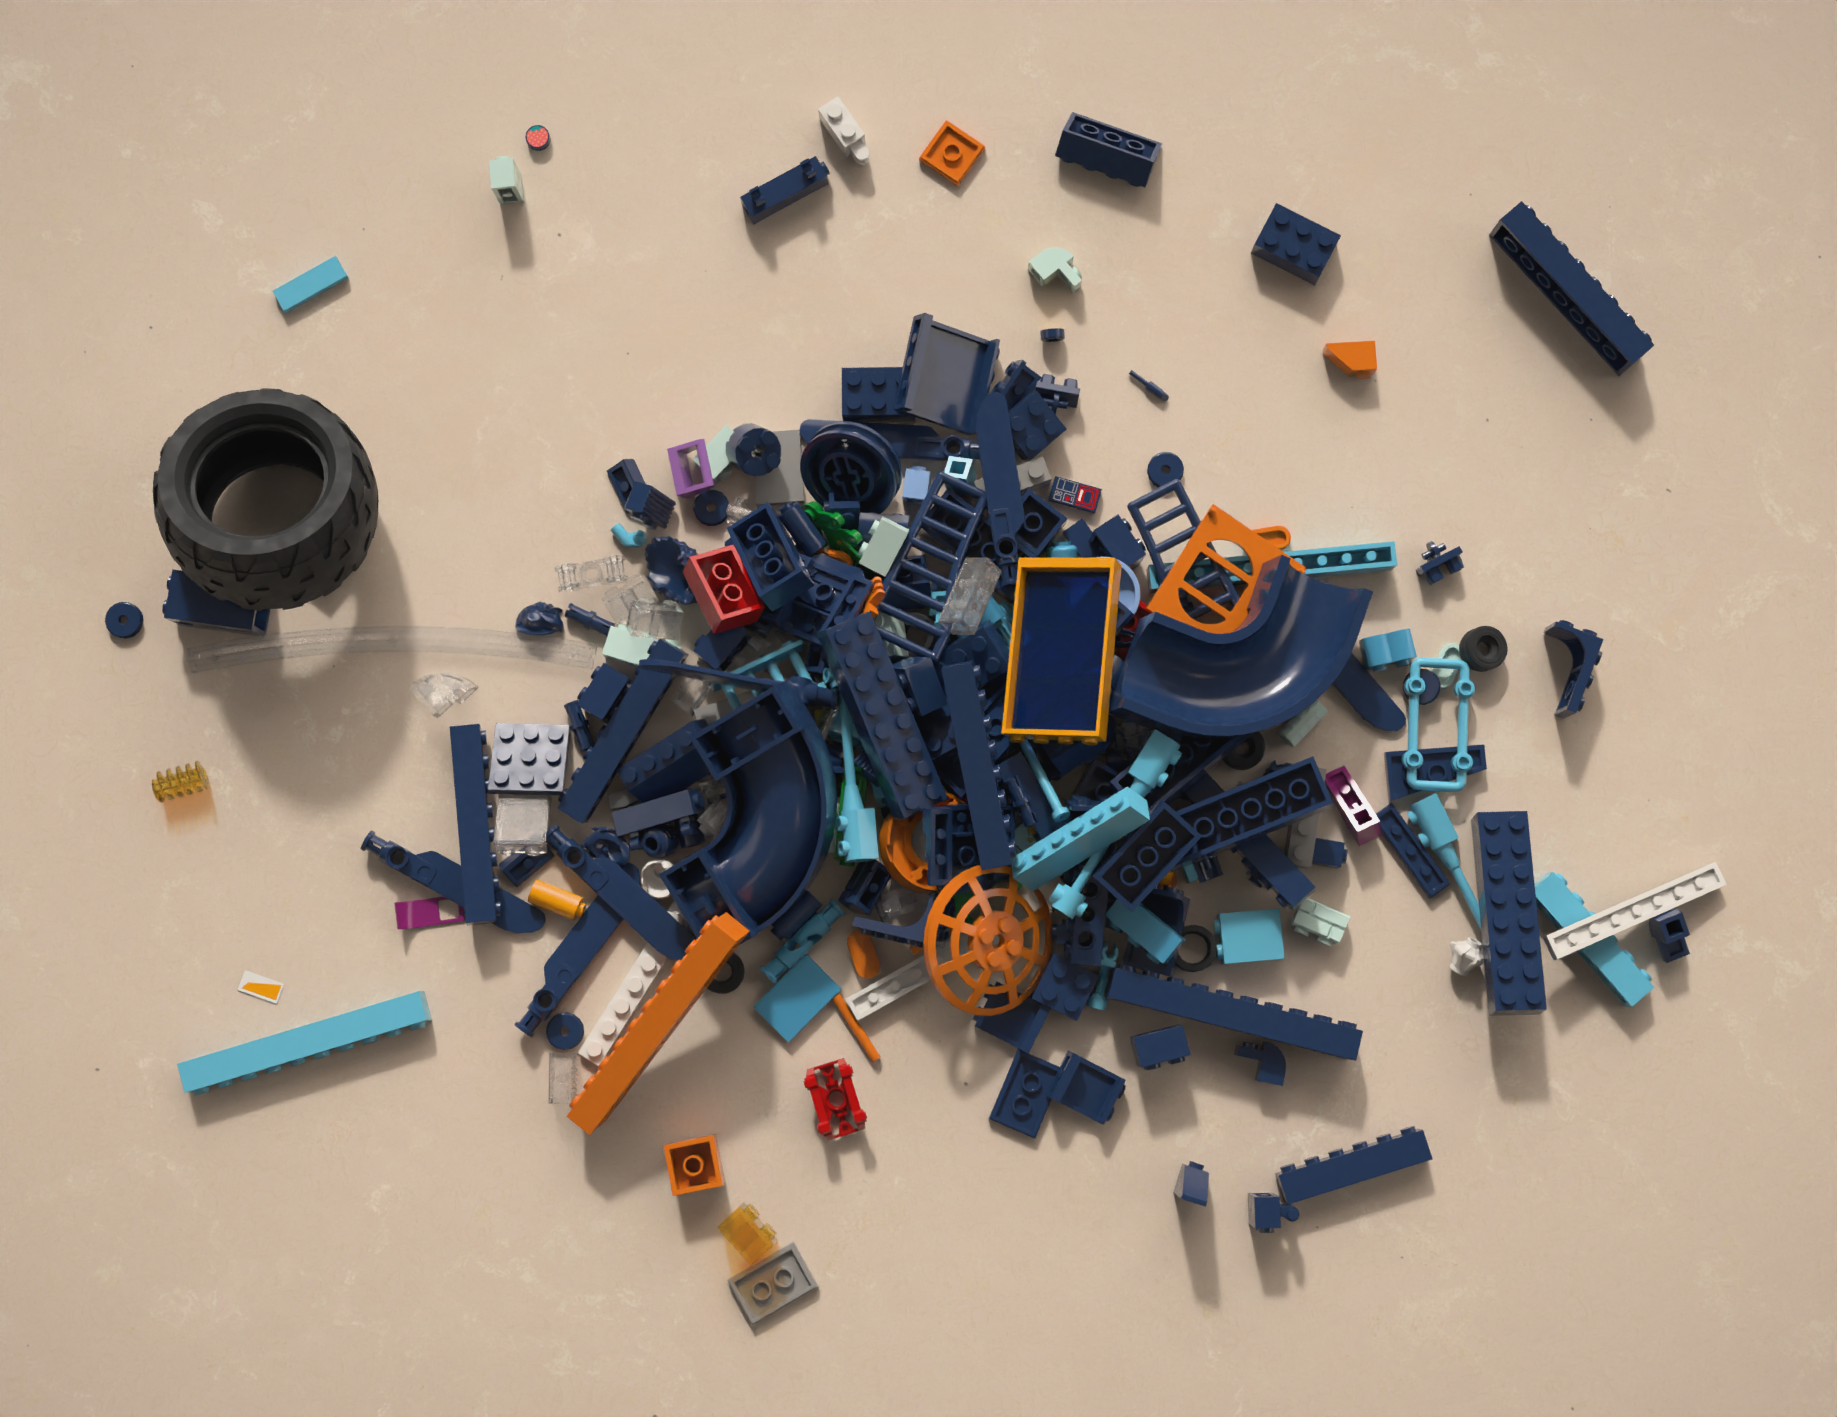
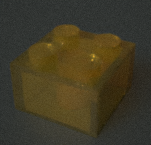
[717,1202,777,1266]

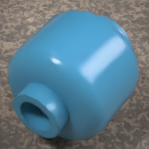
[1046,541,1078,558]

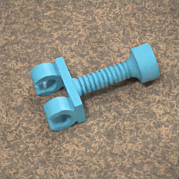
[1087,941,1118,1010]

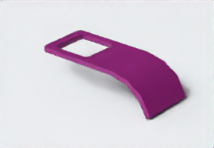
[394,896,465,930]

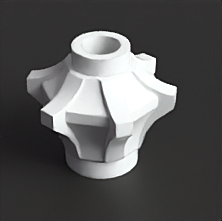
[1450,937,1484,976]

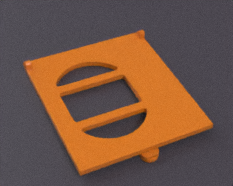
[1146,504,1306,634]

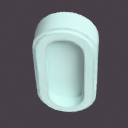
[1430,643,1462,690]

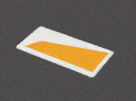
[238,970,284,1004]

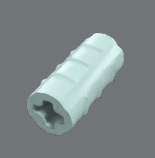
[1278,700,1328,748]

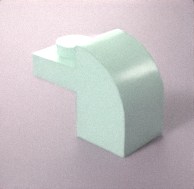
[1028,248,1082,293]

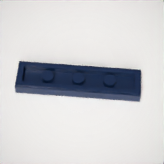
[1376,803,1450,899]

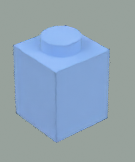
[902,466,930,504]

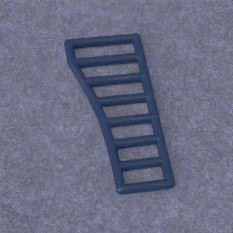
[874,471,987,663]
[1127,479,1240,620]

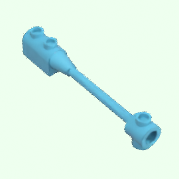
[823,664,879,863]
[1048,729,1182,919]
[1407,793,1481,930]

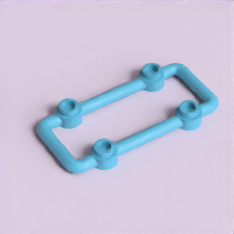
[1401,658,1475,792]

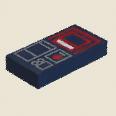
[1048,476,1102,514]

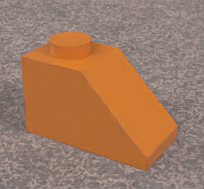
[1323,341,1377,379]

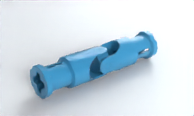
[760,899,846,984]

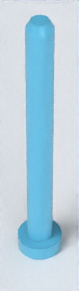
[1019,739,1070,822]

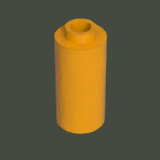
[528,879,586,921]

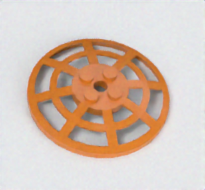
[923,865,1053,1016]

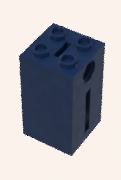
[162,569,270,637]

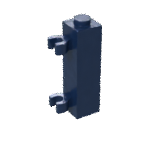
[740,156,830,225]
[611,789,705,851]

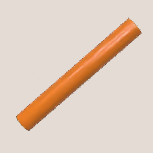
[832,994,881,1062]

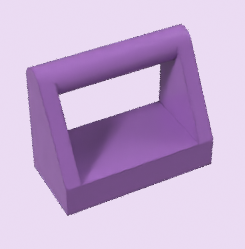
[667,439,714,499]

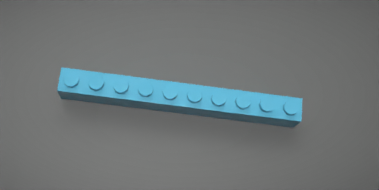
[1146,541,1397,594]
[177,991,432,1096]

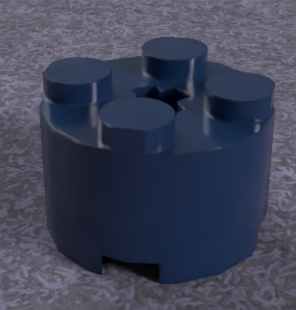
[726,423,781,476]

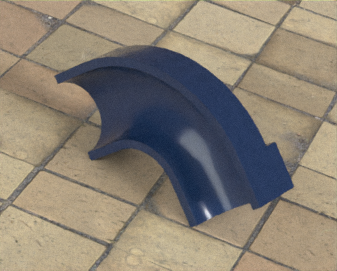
[1109,555,1373,739]
[659,679,837,945]

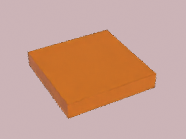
[919,120,985,187]

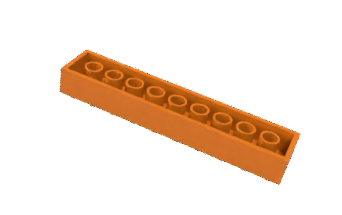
[566,912,750,1135]

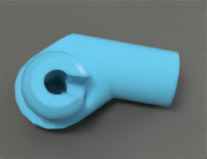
[611,523,647,547]

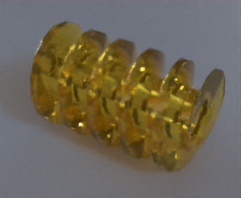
[152,761,210,803]

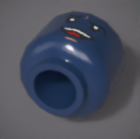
[642,824,679,859]

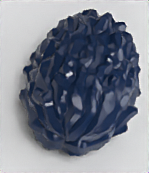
[644,536,698,605]

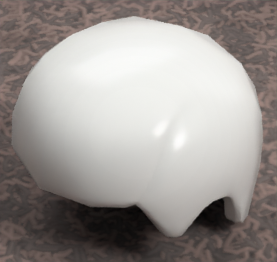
[641,858,673,899]

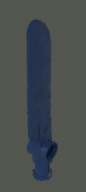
[976,392,1025,588]
[799,419,980,461]
[1332,652,1406,731]
[638,659,838,710]
[542,824,697,960]
[360,830,546,933]
[514,863,641,1038]

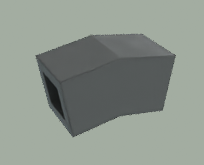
[608,789,640,810]

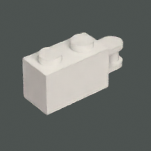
[818,96,869,165]

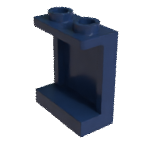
[972,981,1051,1054]
[1046,1050,1126,1125]

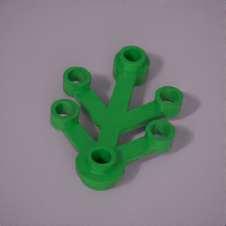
[801,501,873,575]

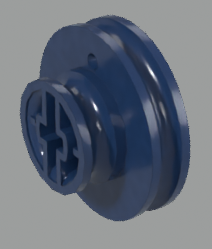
[800,421,902,514]

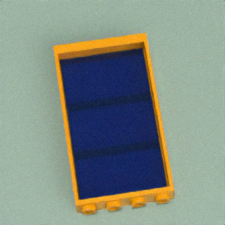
[1002,558,1122,745]

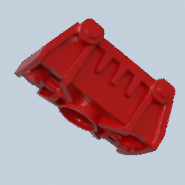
[803,1058,867,1141]

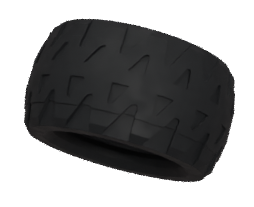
[153,388,379,611]

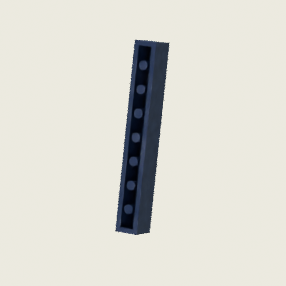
[557,639,689,824]
[449,724,502,926]
[1179,773,1316,911]

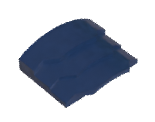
[760,553,875,647]
[923,803,1016,894]

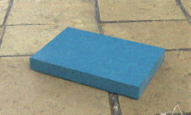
[754,954,841,1043]

